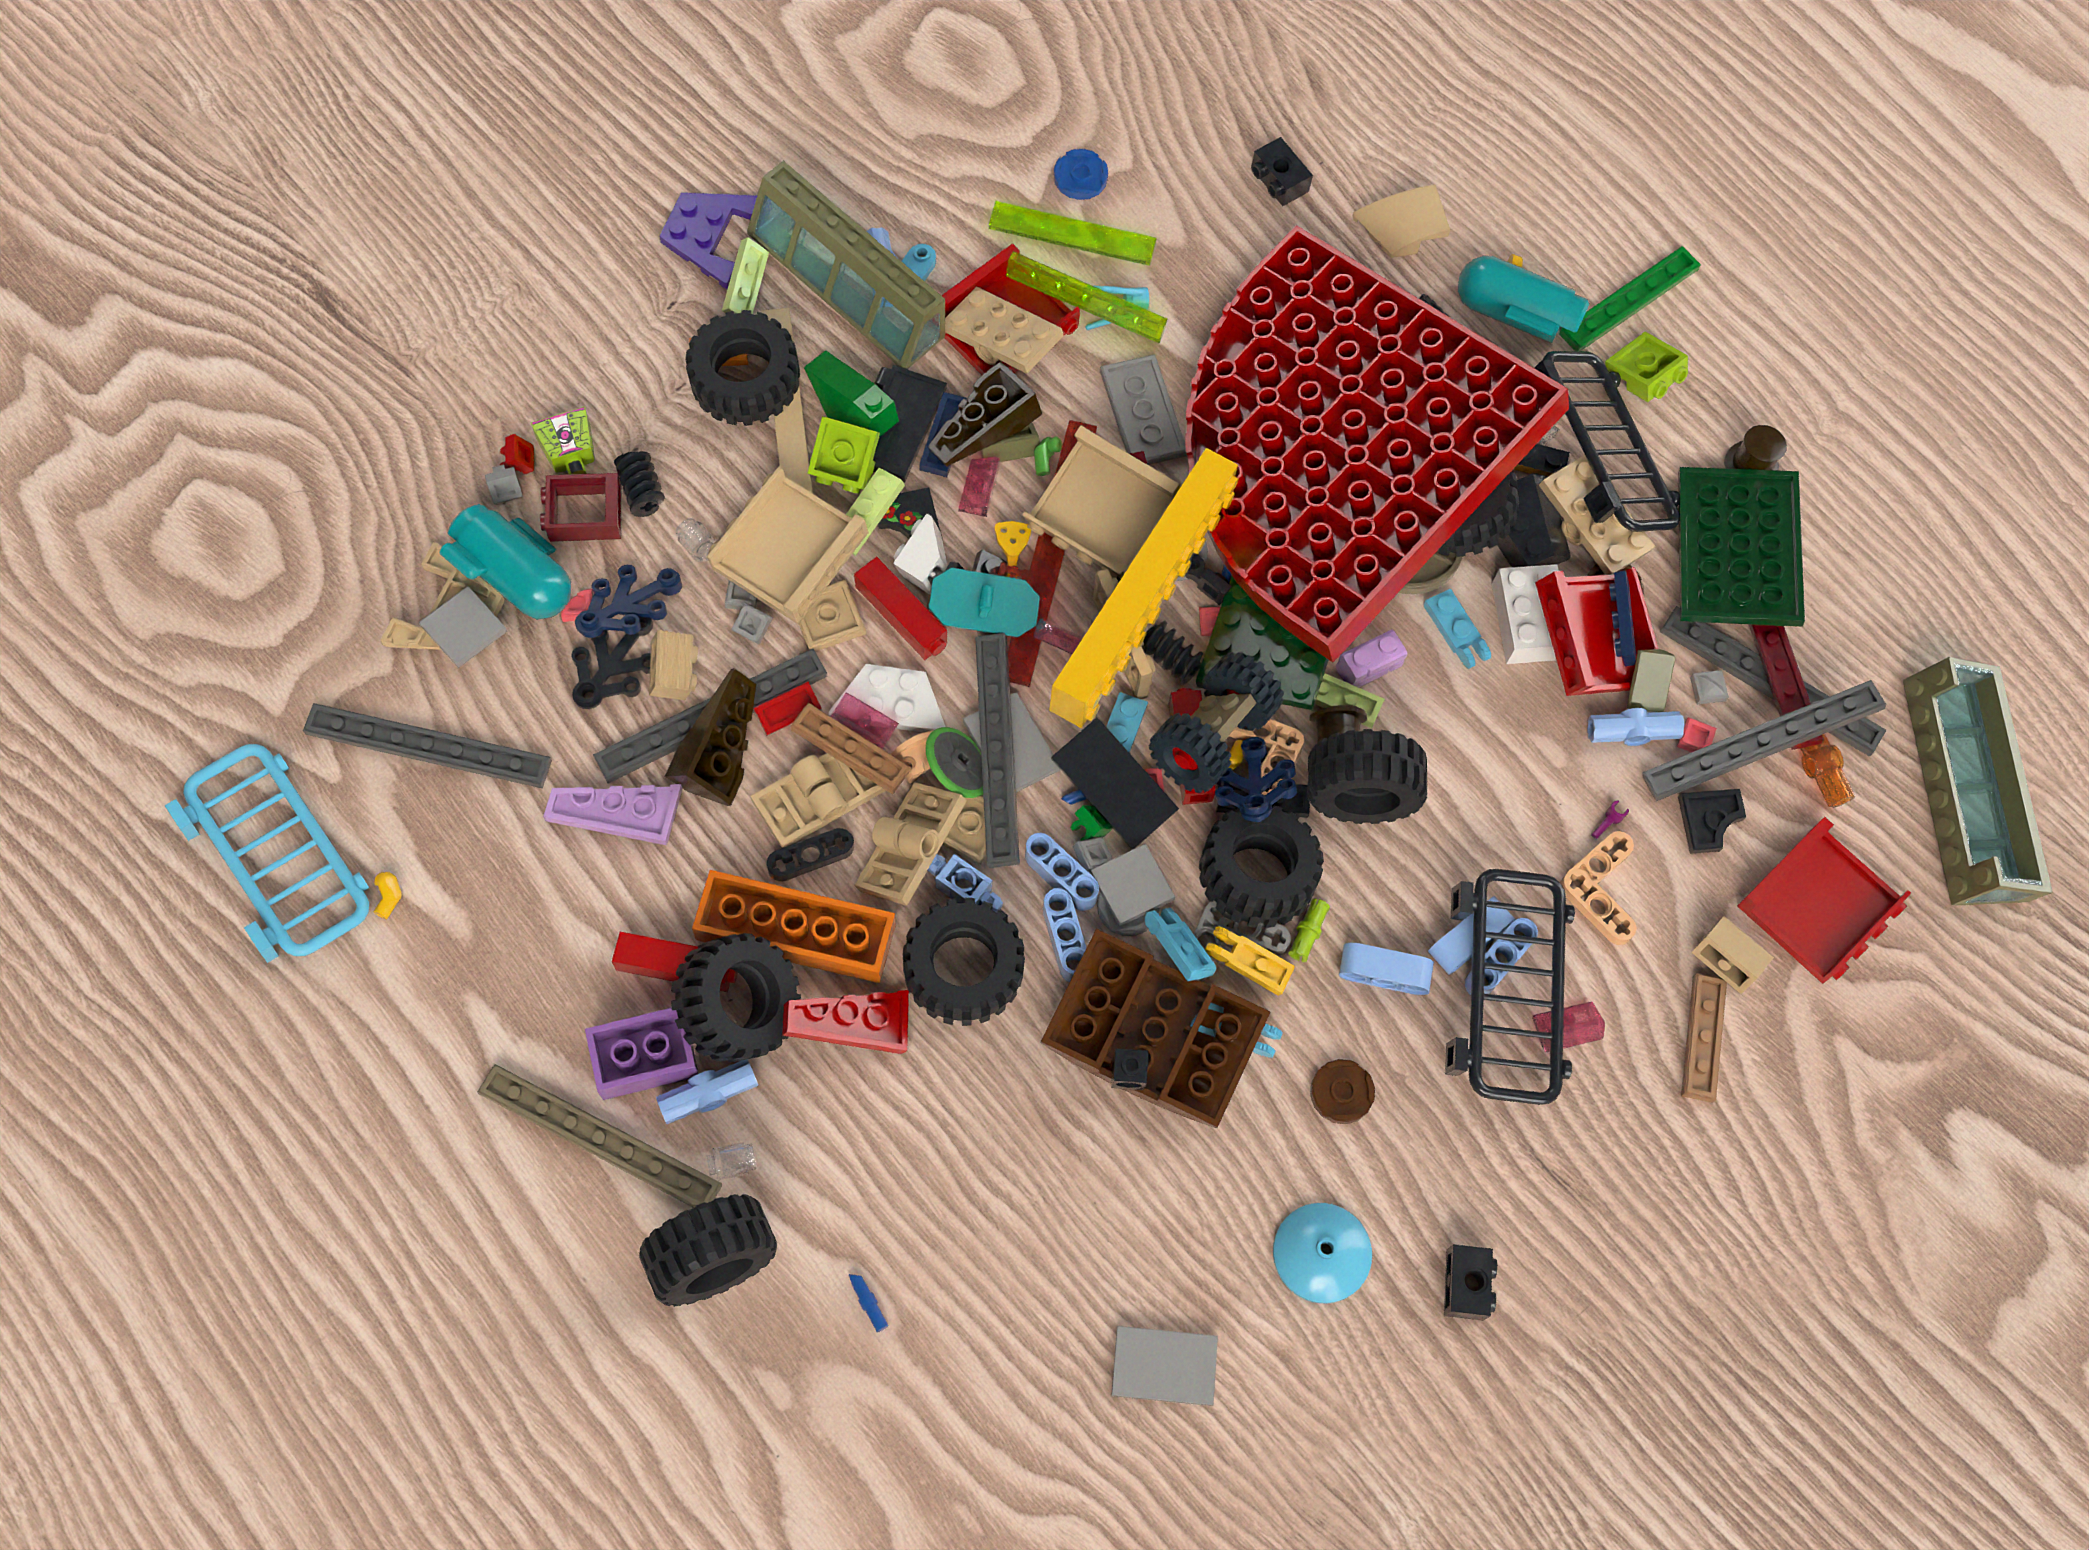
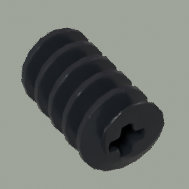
[614,451,665,517]
[1142,621,1203,685]

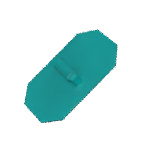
[929,568,1040,637]

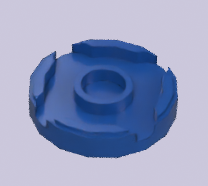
[1053,149,1109,200]

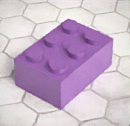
[585,1008,699,1100]

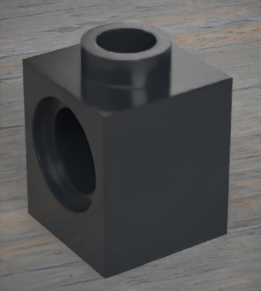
[1111,1048,1148,1090]

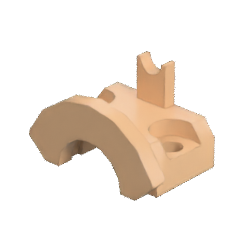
[891,731,932,784]

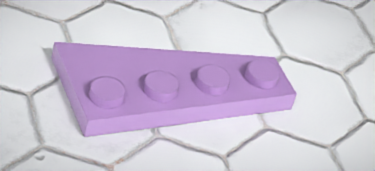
[543,784,683,845]

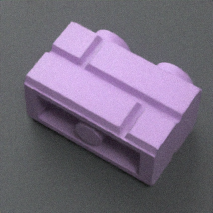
[1336,629,1408,688]

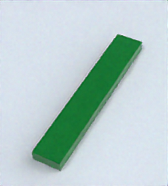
[1559,246,1701,351]

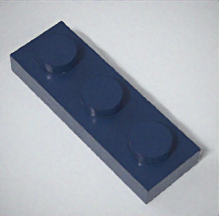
[919,392,967,477]
[1609,571,1636,666]

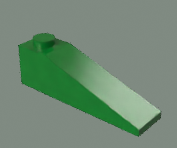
[804,350,899,437]

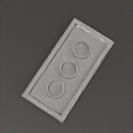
[1100,354,1187,465]

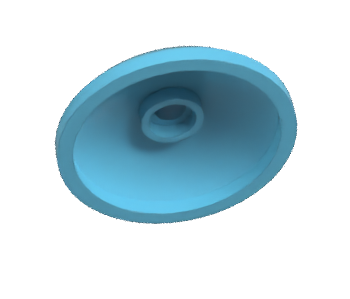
[1273,1203,1372,1304]

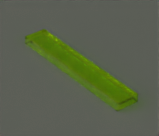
[989,201,1157,266]
[1006,251,1168,343]

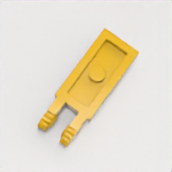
[1205,926,1295,996]

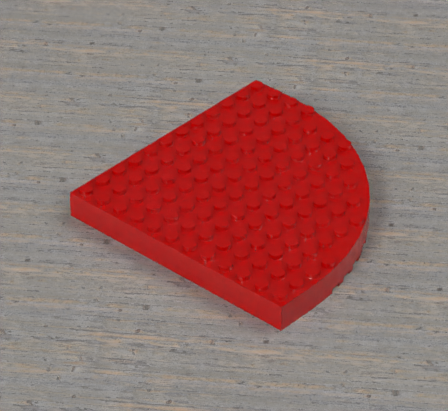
[1185,225,1569,663]

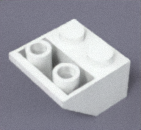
[893,514,947,595]

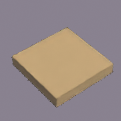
[798,579,866,652]
[942,796,986,867]

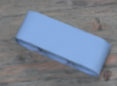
[1025,833,1099,911]
[1043,888,1086,982]
[1428,896,1516,975]
[1465,918,1538,995]
[1339,943,1434,995]

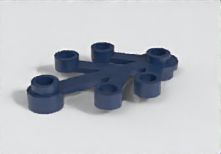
[575,565,682,638]
[1215,737,1297,822]

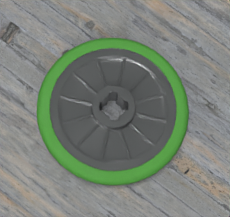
[925,727,983,798]

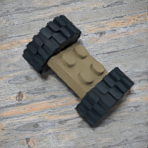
[1149,652,1284,793]

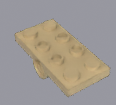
[945,287,1064,374]
[1539,455,1656,575]
[1093,568,1155,699]
[750,753,886,848]
[854,782,966,906]

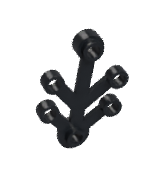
[571,616,653,709]

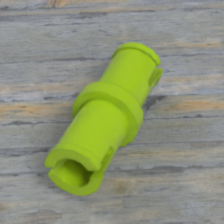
[1288,898,1330,962]

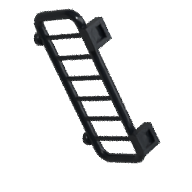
[1534,351,1680,532]
[1445,868,1575,1105]

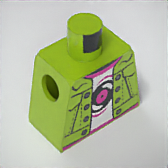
[531,407,595,475]

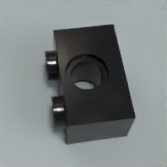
[1251,137,1313,206]
[1444,1244,1498,1321]

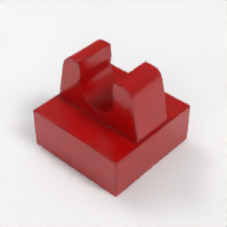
[500,434,534,474]

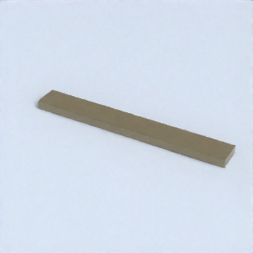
[477,1064,722,1208]

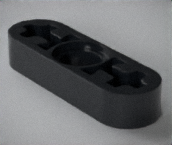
[766,828,854,881]

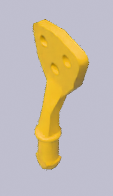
[994,521,1031,579]

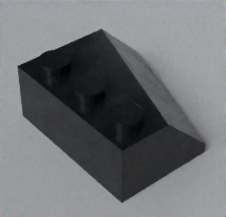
[1497,473,1571,568]

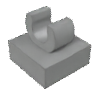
[485,464,523,504]

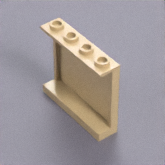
[1023,426,1181,579]
[707,466,868,624]

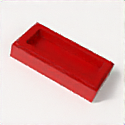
[753,682,822,736]

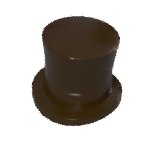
[1724,425,1787,470]
[1309,705,1367,744]

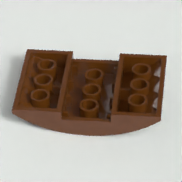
[1040,928,1271,1128]

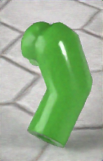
[1034,436,1063,476]

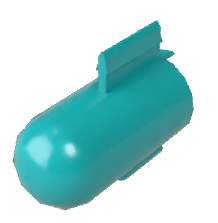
[1458,255,1590,343]
[439,504,572,620]

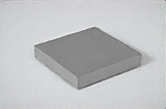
[419,586,507,668]
[1090,844,1175,927]

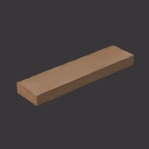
[791,703,911,794]
[1681,973,1727,1103]

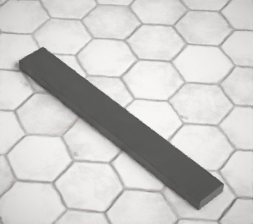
[1660,606,1886,757]
[975,633,1020,868]
[593,648,827,783]
[1643,680,1886,801]
[303,703,552,789]

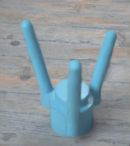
[1085,285,1149,330]

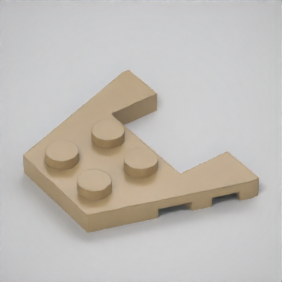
[380,542,505,650]

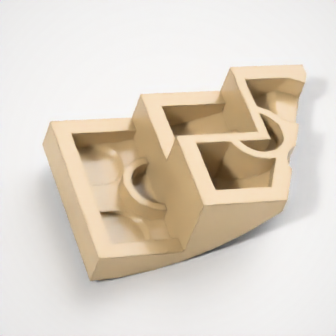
[1352,184,1450,258]

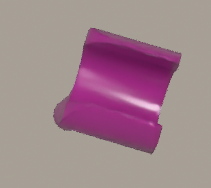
[1591,800,1629,839]

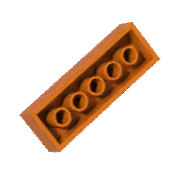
[692,870,896,984]

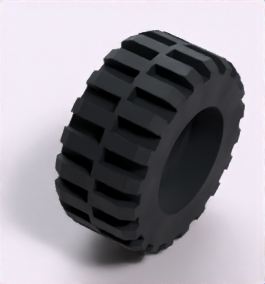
[685,310,800,426]
[1439,470,1519,557]
[1307,729,1428,824]
[1199,805,1324,928]
[902,897,1025,1026]
[671,933,801,1062]
[639,1194,777,1307]

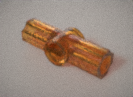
[1800,734,1855,808]

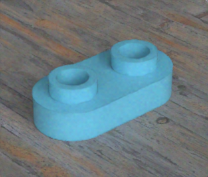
[901,244,936,281]

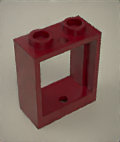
[540,473,622,542]

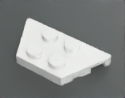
[829,664,945,733]

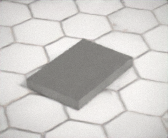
[963,692,1060,792]
[1111,1326,1218,1406]

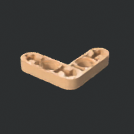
[1229,719,1304,795]
[1561,831,1636,945]

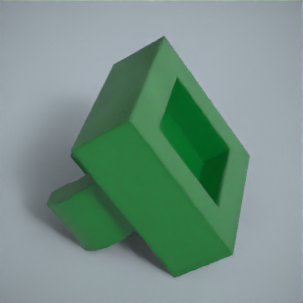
[1070,805,1113,841]

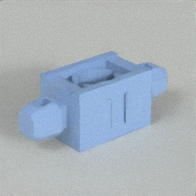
[928,854,1003,913]

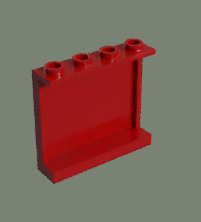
[930,243,1080,375]
[1535,567,1659,696]
[1737,817,1911,984]

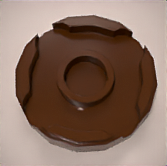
[1310,1059,1375,1124]

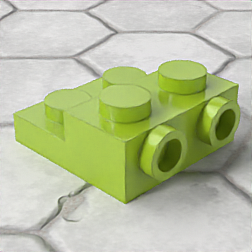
[1605,331,1688,402]
[807,416,880,494]

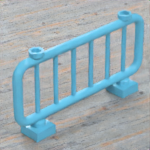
[165,744,369,963]

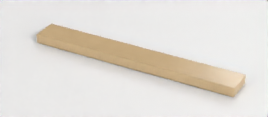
[761,308,813,494]

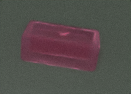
[958,457,1000,517]
[1033,617,1083,654]
[830,692,899,750]
[1532,1001,1605,1052]

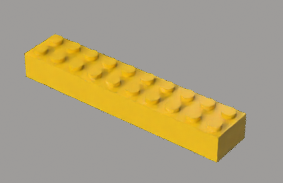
[1049,448,1239,728]

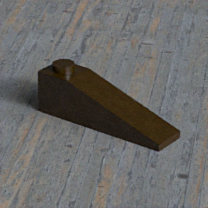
[928,361,1042,467]
[664,668,757,806]

